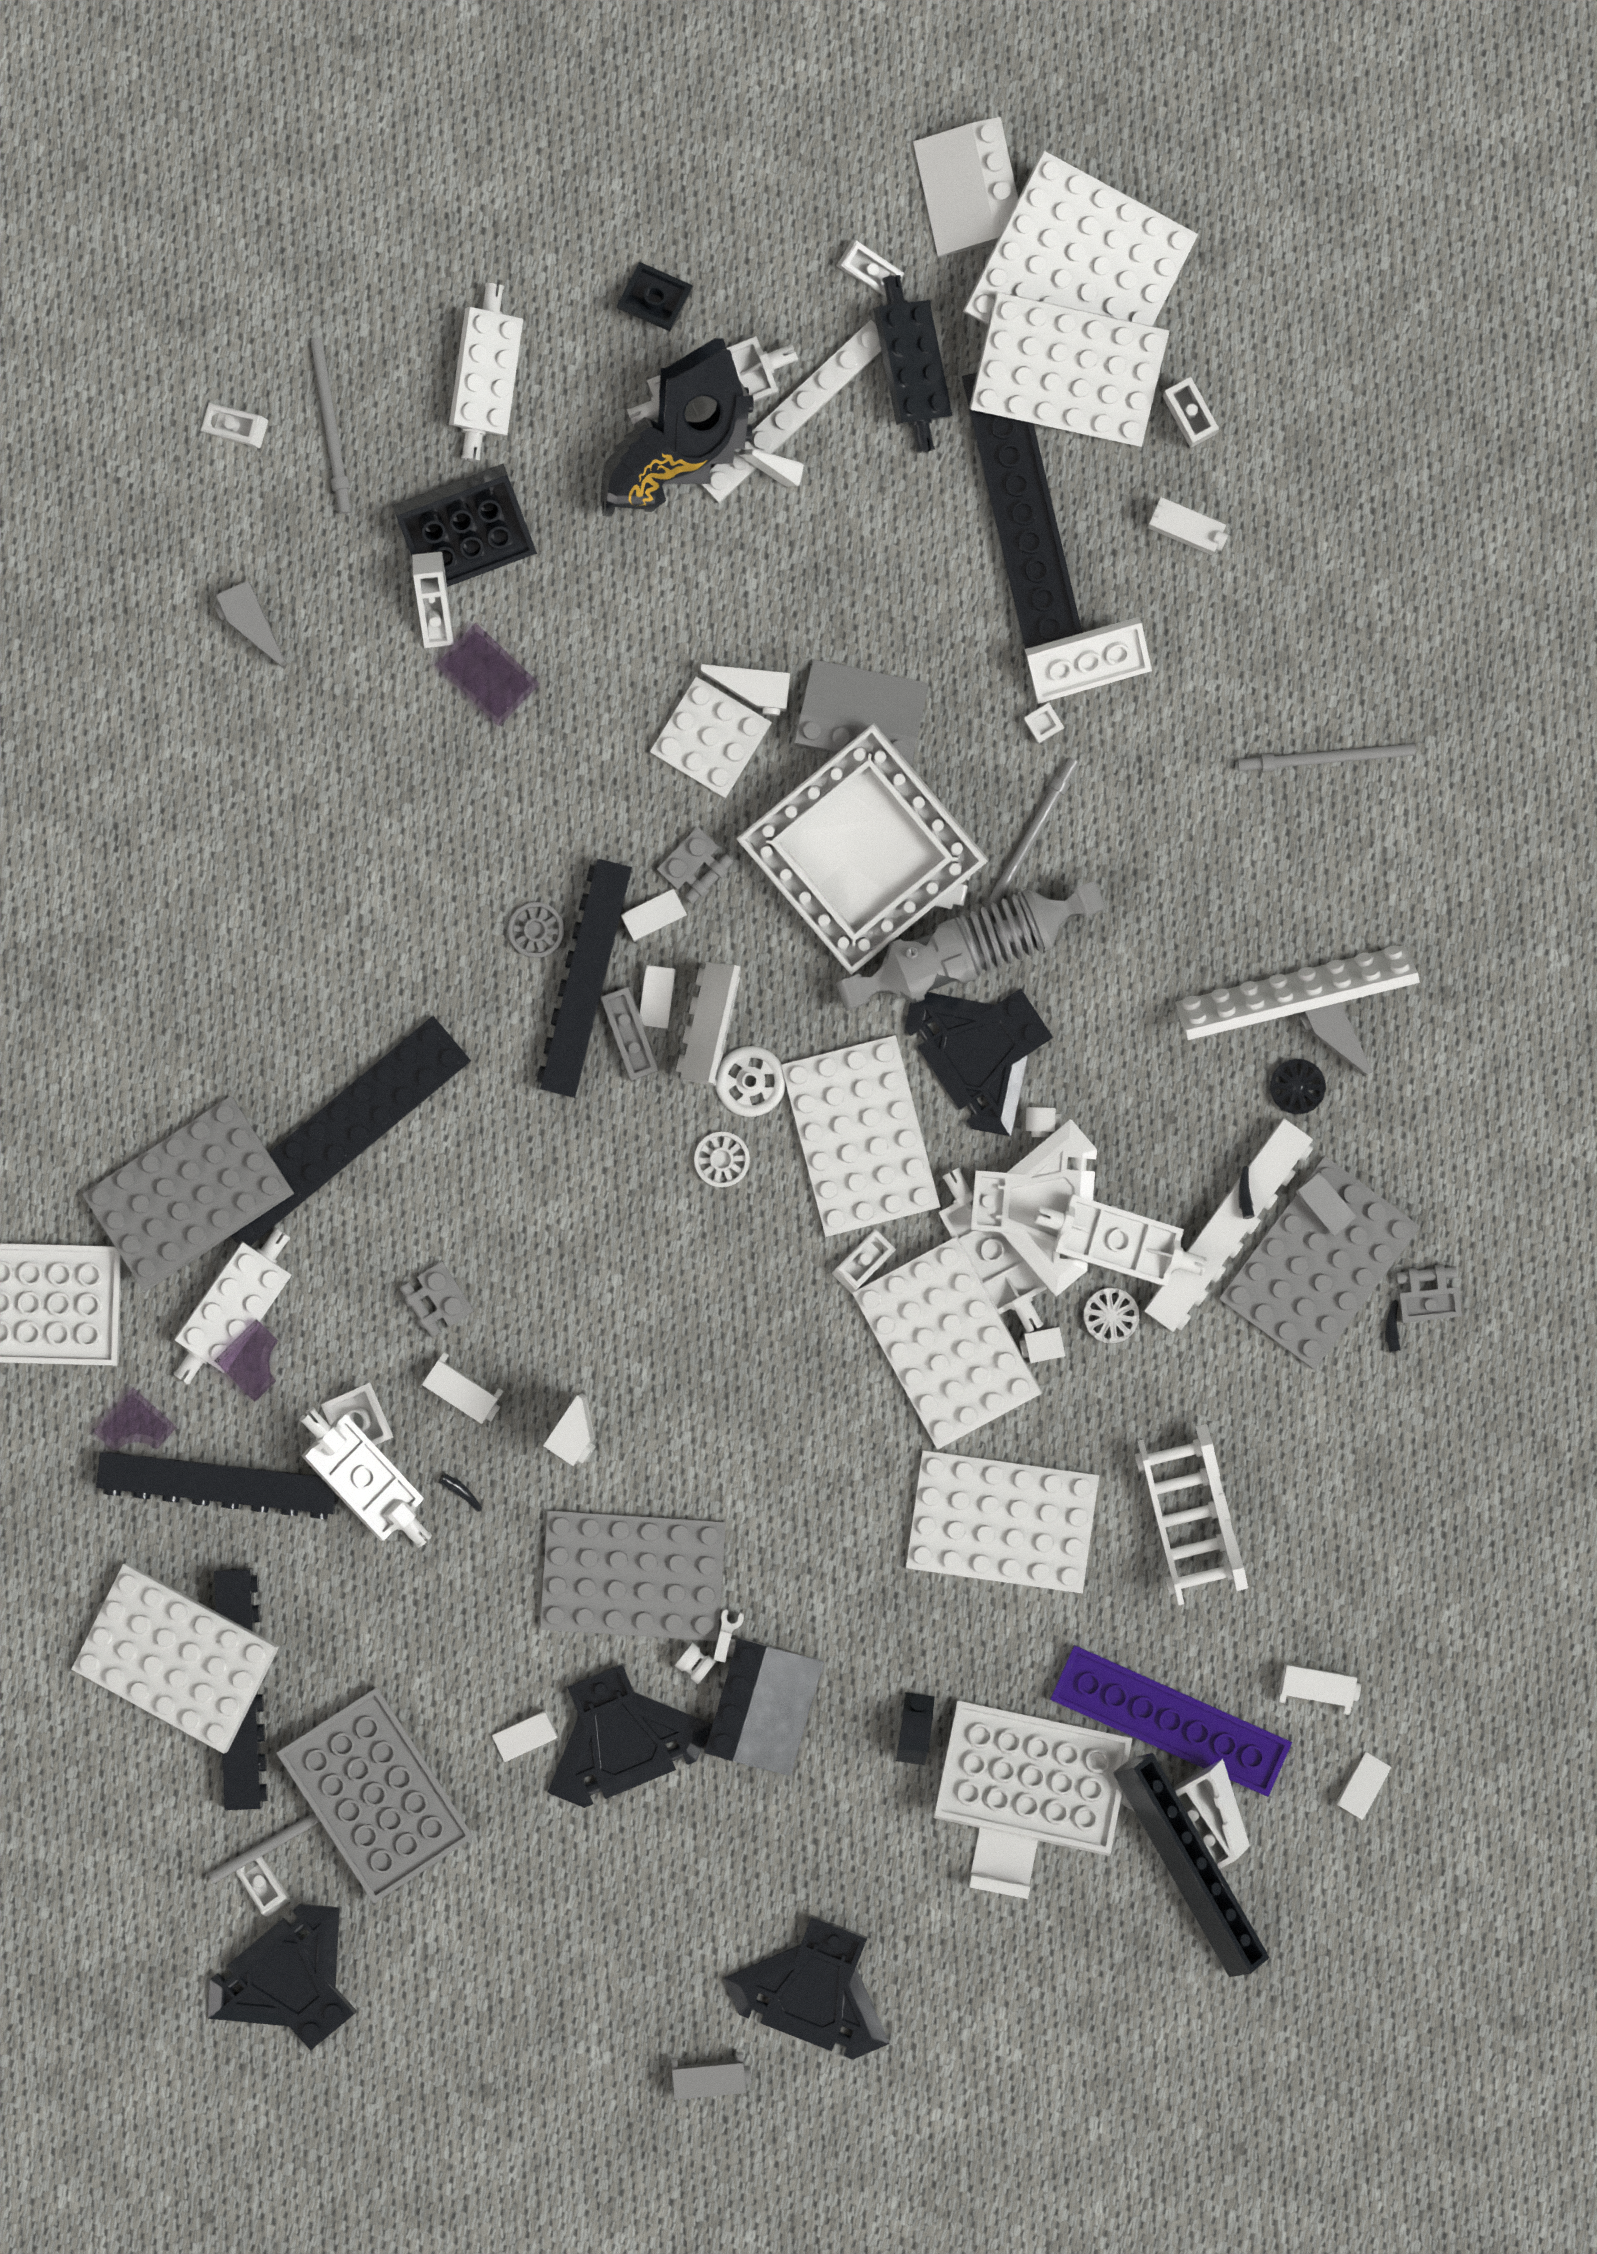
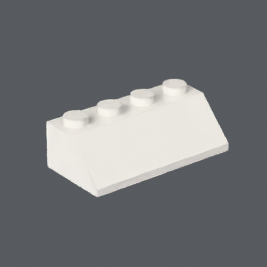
[543,1394,596,1466]

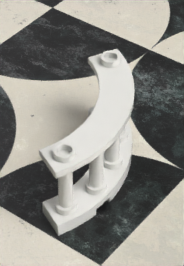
[1135,1424,1248,1605]

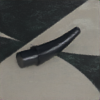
[1238,1166,1255,1219]
[1385,1300,1401,1353]
[439,1473,482,1512]

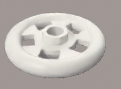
[715,1046,786,1117]

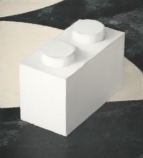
[1163,377,1219,448]

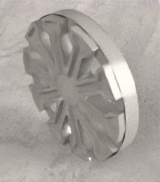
[508,902,564,958]

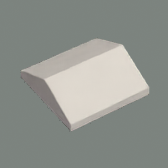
[321,1383,393,1445]

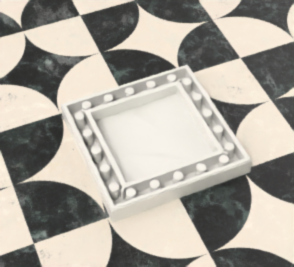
[736,723,989,975]

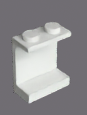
[969,1828,1038,1899]

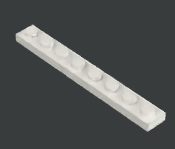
[701,320,882,503]

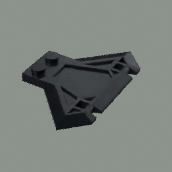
[905,988,1054,1137]
[547,1663,712,1808]
[208,1903,357,2051]
[723,1915,890,2060]

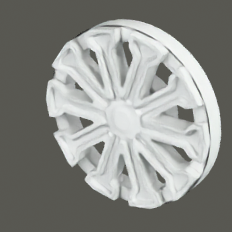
[694,1132,750,1187]
[1083,1288,1139,1343]

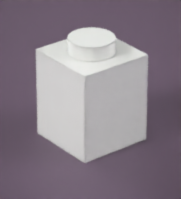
[1019,1327,1065,1363]

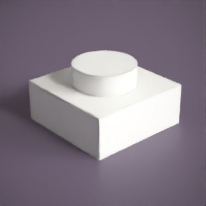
[1023,703,1064,744]

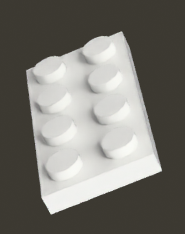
[1025,617,1152,704]

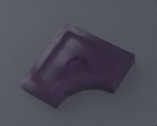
[214,1319,278,1402]
[93,1388,178,1452]

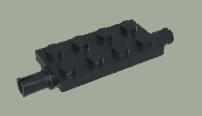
[873,275,953,453]

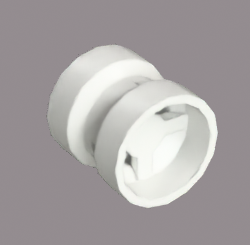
[675,1643,716,1684]

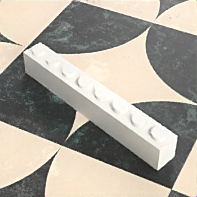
[1143,1119,1313,1332]

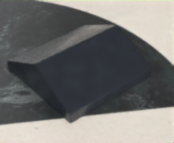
[616,262,693,332]

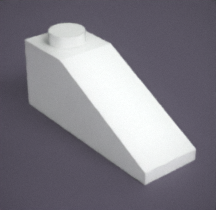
[412,552,454,648]
[701,664,790,716]

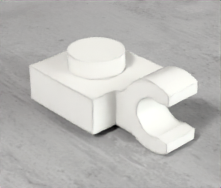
[713,1609,744,1663]

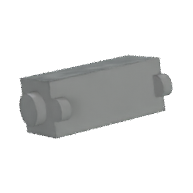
[671,2052,752,2100]

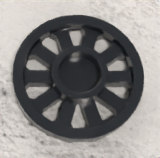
[1270,1059,1326,1115]

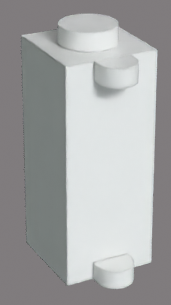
[1148,497,1228,556]
[422,1352,504,1424]
[1279,1663,1361,1715]

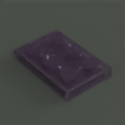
[435,623,540,727]

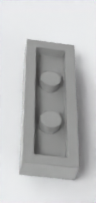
[601,987,660,1081]

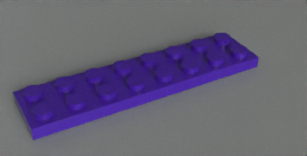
[1050,1645,1292,1797]

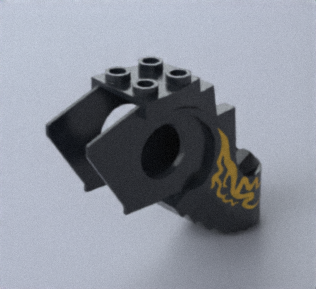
[601,338,754,516]

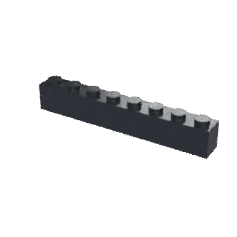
[536,858,632,1098]
[96,1451,337,1519]
[214,1568,268,1811]
[1113,1753,1270,1977]

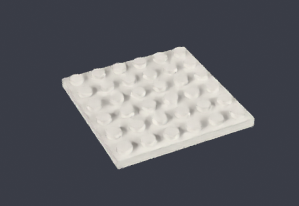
[962,151,1198,326]

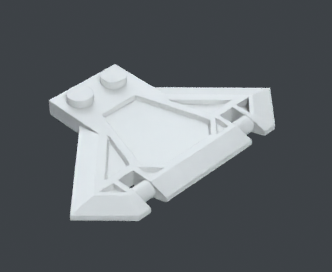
[970,1119,1097,1297]

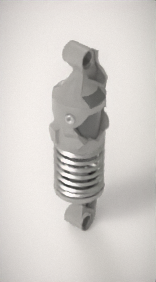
[835,881,1107,1011]

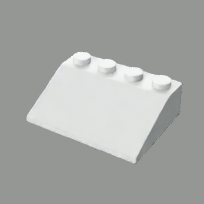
[913,117,1018,257]
[676,962,741,1087]

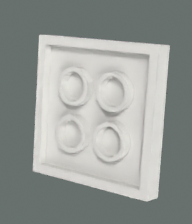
[650,676,772,799]

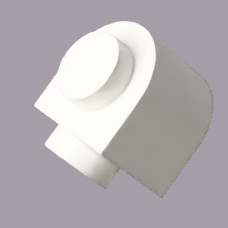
[1025,1107,1062,1137]

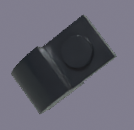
[896,1692,935,1765]

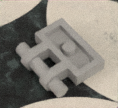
[657,827,734,904]
[400,1261,474,1338]
[1396,1265,1462,1323]

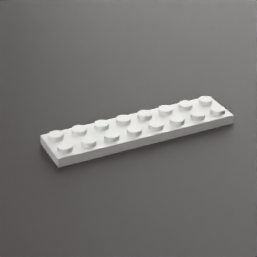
[1175,945,1420,1040]

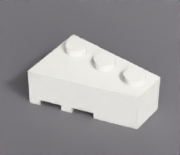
[1173,1759,1250,1869]

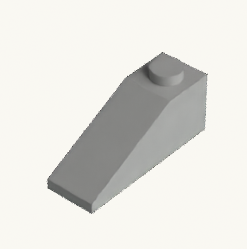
[214,581,287,667]
[1298,1003,1373,1075]

